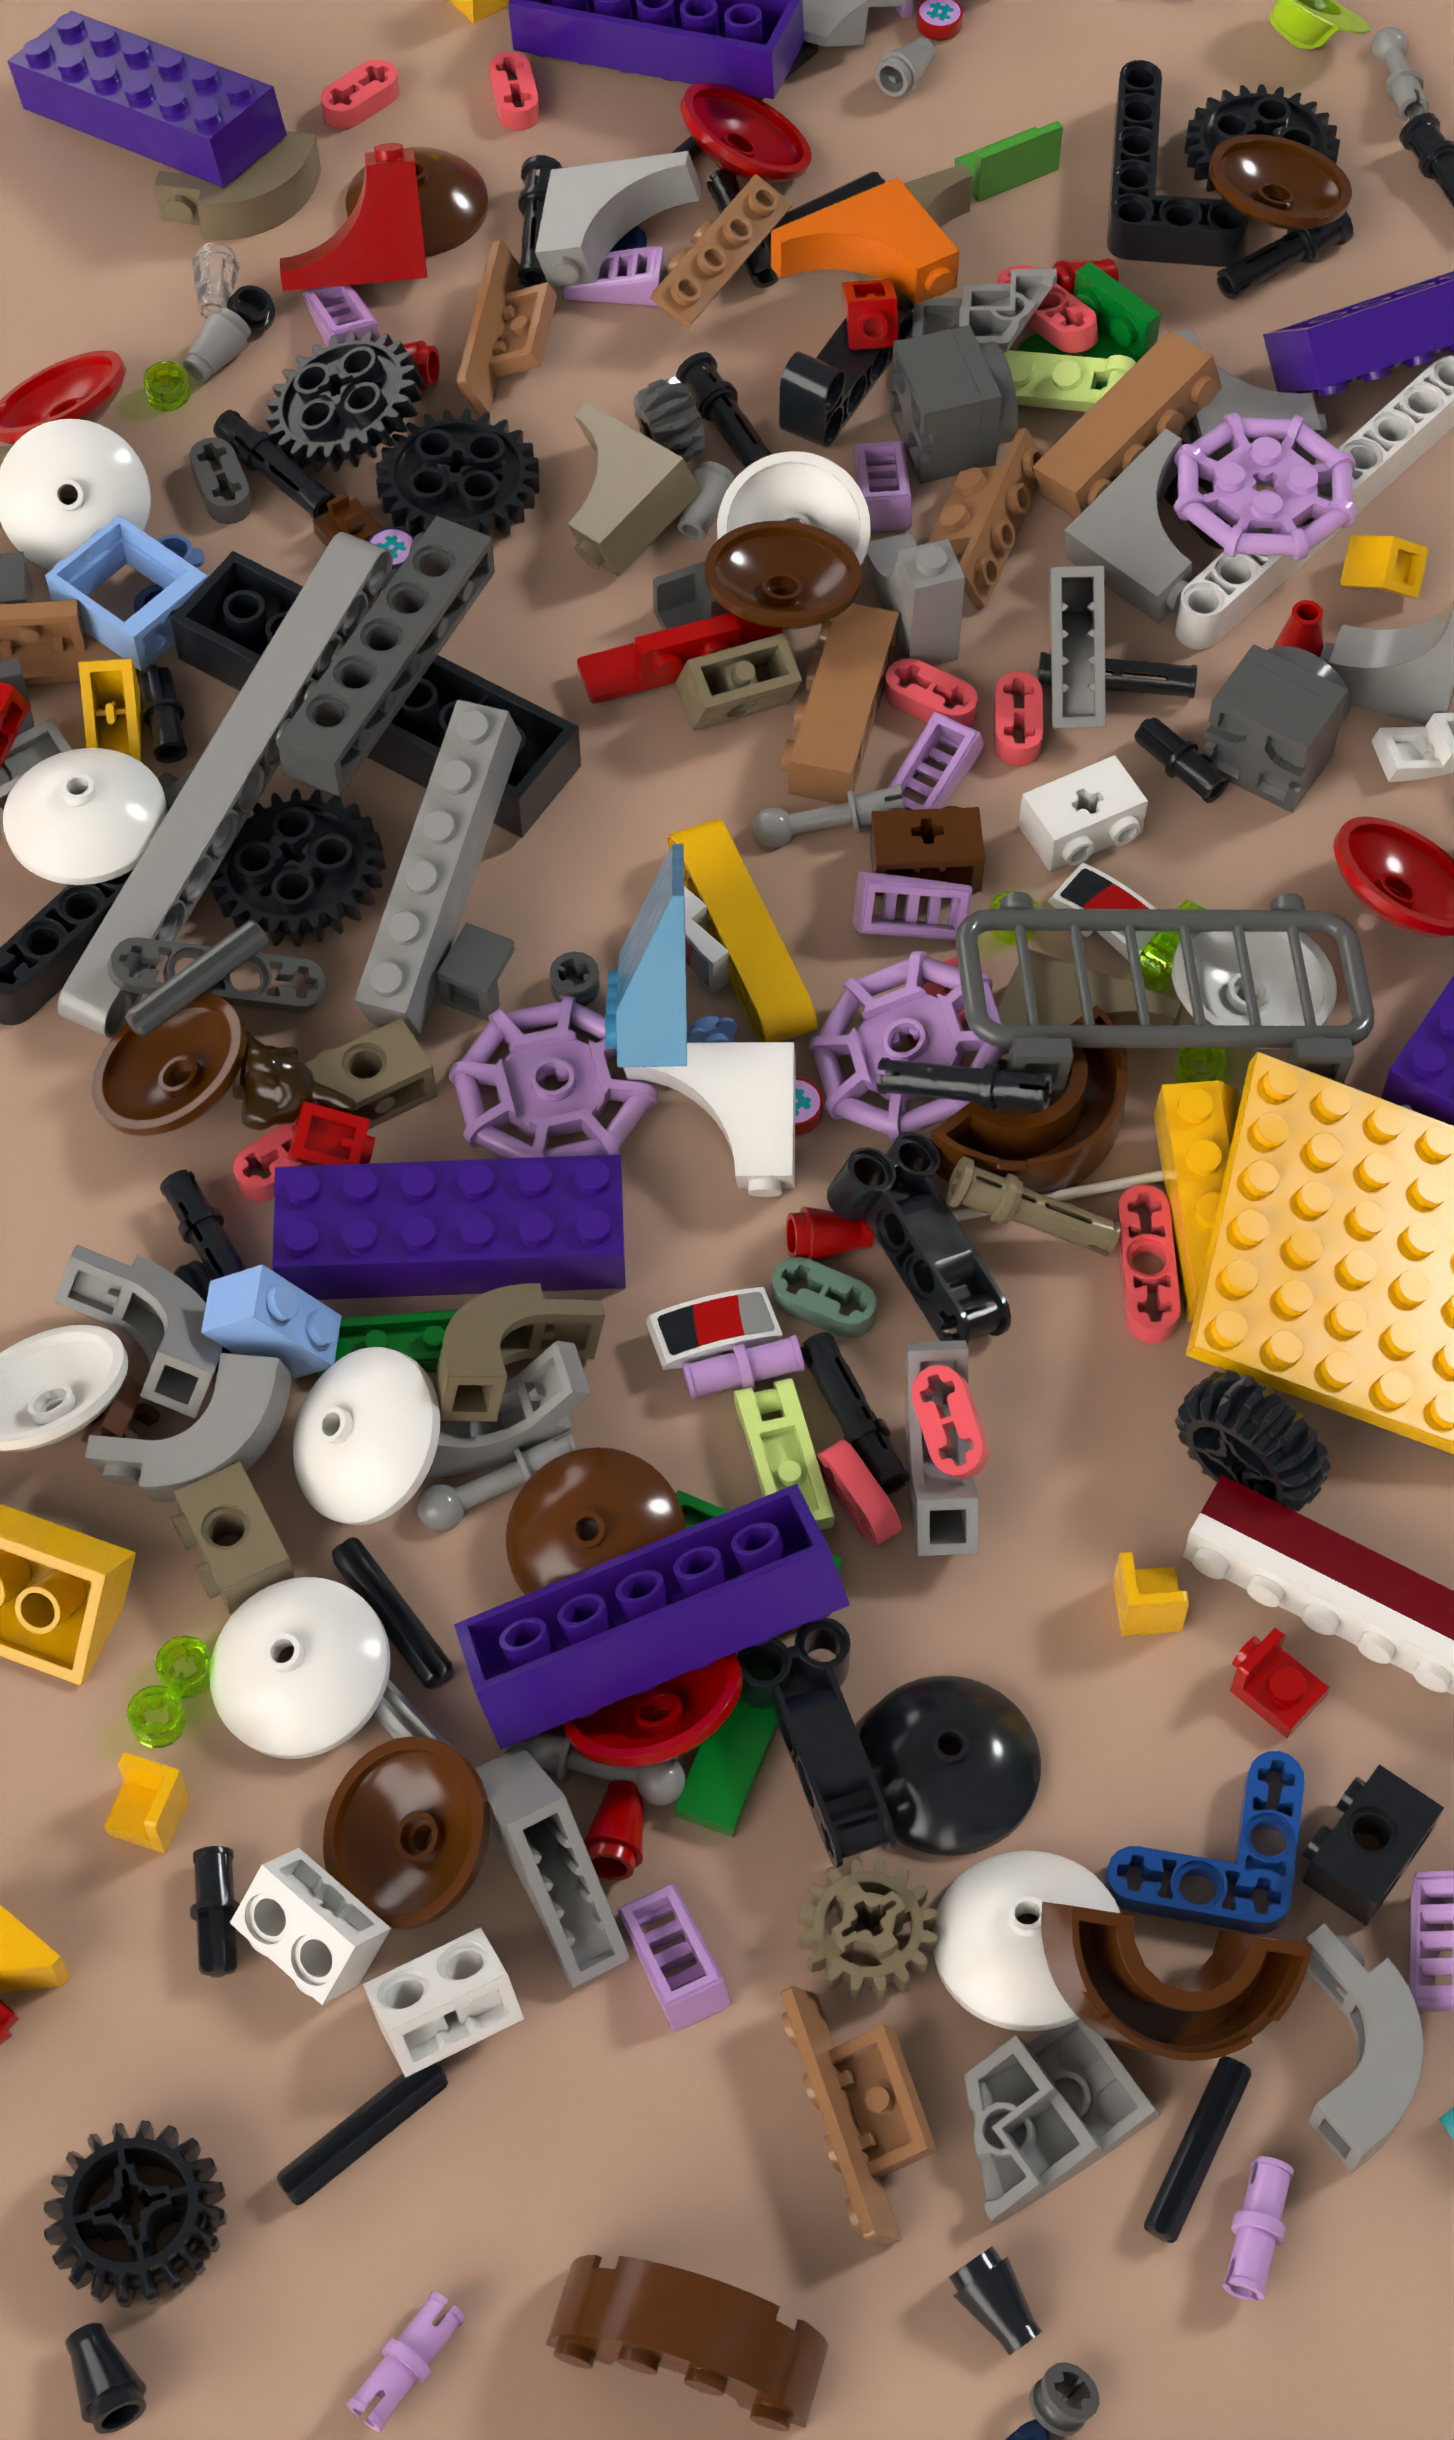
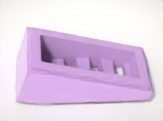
[563,247,664,306]
[302,285,380,347]
[854,441,912,533]
[888,712,984,810]
[852,871,972,940]
[1409,1870,1454,2012]
[616,1883,731,2031]

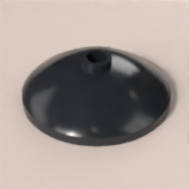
[859,1676,1041,1856]

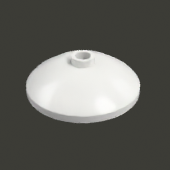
[0,419,151,571]
[717,451,871,566]
[3,748,168,885]
[1172,931,1337,1049]
[0,1325,128,1452]
[293,1347,440,1525]
[210,1577,390,1759]
[932,1851,1120,2032]

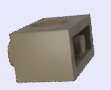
[675,633,803,731]
[304,1017,437,1130]
[171,1461,295,1614]

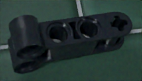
[827,1132,1011,1346]
[737,1618,897,1868]

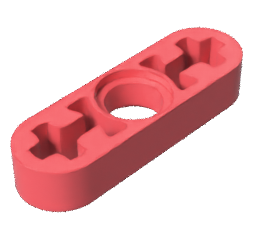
[997,265,1099,353]
[1116,1184,1181,1344]

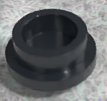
[226,285,275,333]

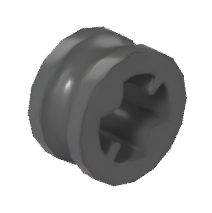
[550,951,600,1006]
[1029,2362,1100,2436]

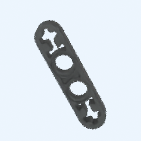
[107,937,327,1012]

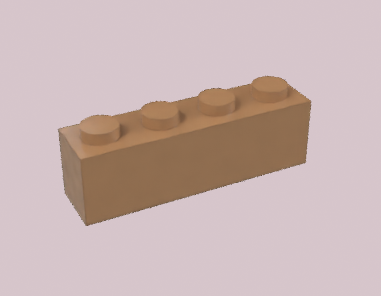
[1032,330,1222,518]
[781,603,899,804]

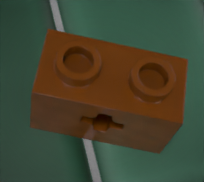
[870,806,985,896]

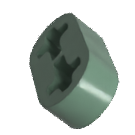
[772,1257,877,1338]

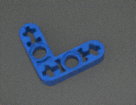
[1104,1751,1305,1934]

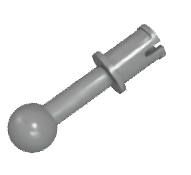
[1371,27,1429,122]
[752,784,905,849]
[417,1430,579,1532]
[505,1732,685,1806]

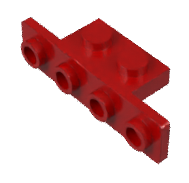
[577,613,783,704]

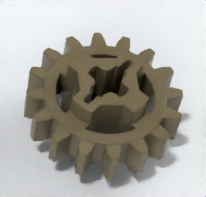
[799,1858,937,2001]

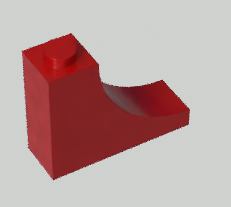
[280,143,428,292]

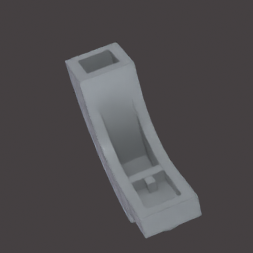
[53,1245,222,1418]
[905,1340,979,1556]
[426,1341,591,1478]
[85,1353,293,1502]
[1304,1923,1424,2173]

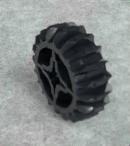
[1175,1370,1331,1511]
[44,2120,227,2308]

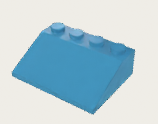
[605,844,687,1067]

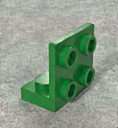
[1019,262,1161,390]

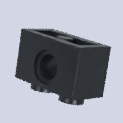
[1302,1764,1444,1926]

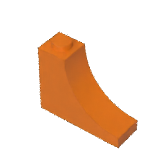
[771,177,960,305]

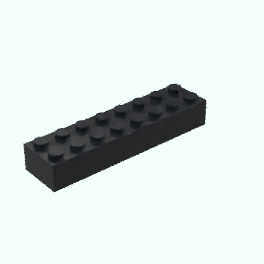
[170,551,581,838]

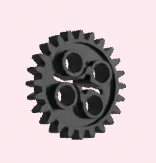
[1184,84,1340,200]
[266,330,423,472]
[376,409,540,537]
[210,789,386,947]

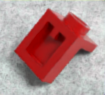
[842,279,898,350]
[287,1101,375,1166]
[1230,1627,1330,1738]

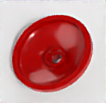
[680,83,812,182]
[0,350,126,445]
[1333,816,1454,937]
[562,1653,743,1768]

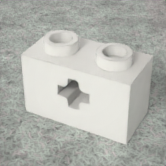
[1018,755,1148,872]

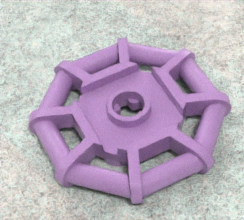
[1174,412,1357,561]
[808,951,1010,1142]
[449,996,658,1159]

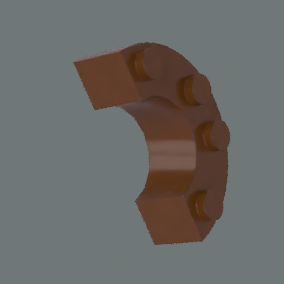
[931,1005,1128,1194]
[1041,1902,1312,2061]
[546,2255,828,2432]

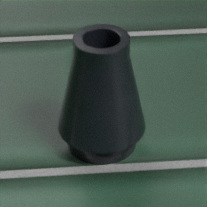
[949,2246,1042,2355]
[65,2323,147,2434]

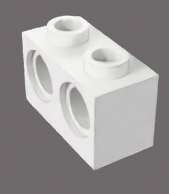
[230,1848,391,2005]
[363,1927,524,2078]

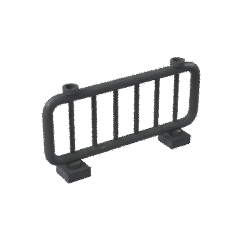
[955,892,1375,1090]

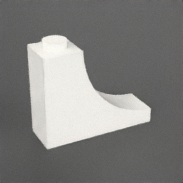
[624,1042,796,1197]

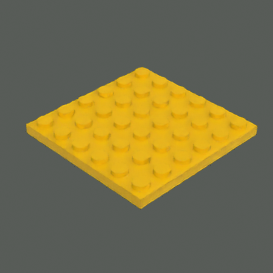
[1186,1052,1454,1454]

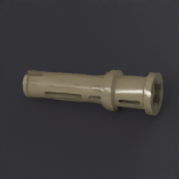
[945,1156,1121,1257]

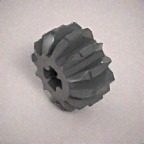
[634,377,706,462]

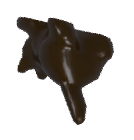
[233,1030,357,1130]

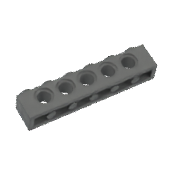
[276,516,495,796]

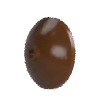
[1209,135,1352,230]
[345,147,488,256]
[705,521,861,629]
[92,993,247,1136]
[506,1447,686,1595]
[323,1737,490,1930]

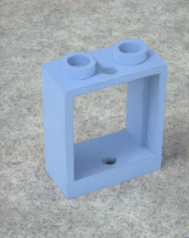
[45,515,208,671]

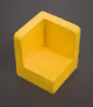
[1340,535,1429,599]
[1113,1551,1189,1636]
[104,1752,190,1854]

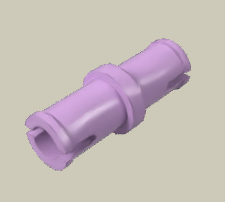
[682,1335,805,1400]
[1222,2156,1294,2301]
[346,2291,466,2432]

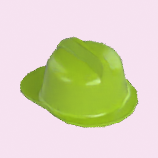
[1270,0,1370,49]

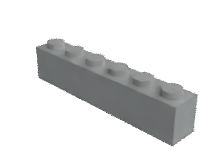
[354,700,522,1035]

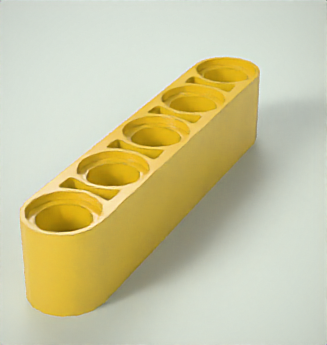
[667,818,817,1042]

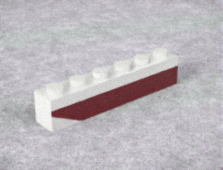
[1183,1475,1454,1695]

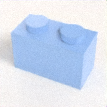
[201,1264,341,1379]

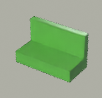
[954,121,1063,202]

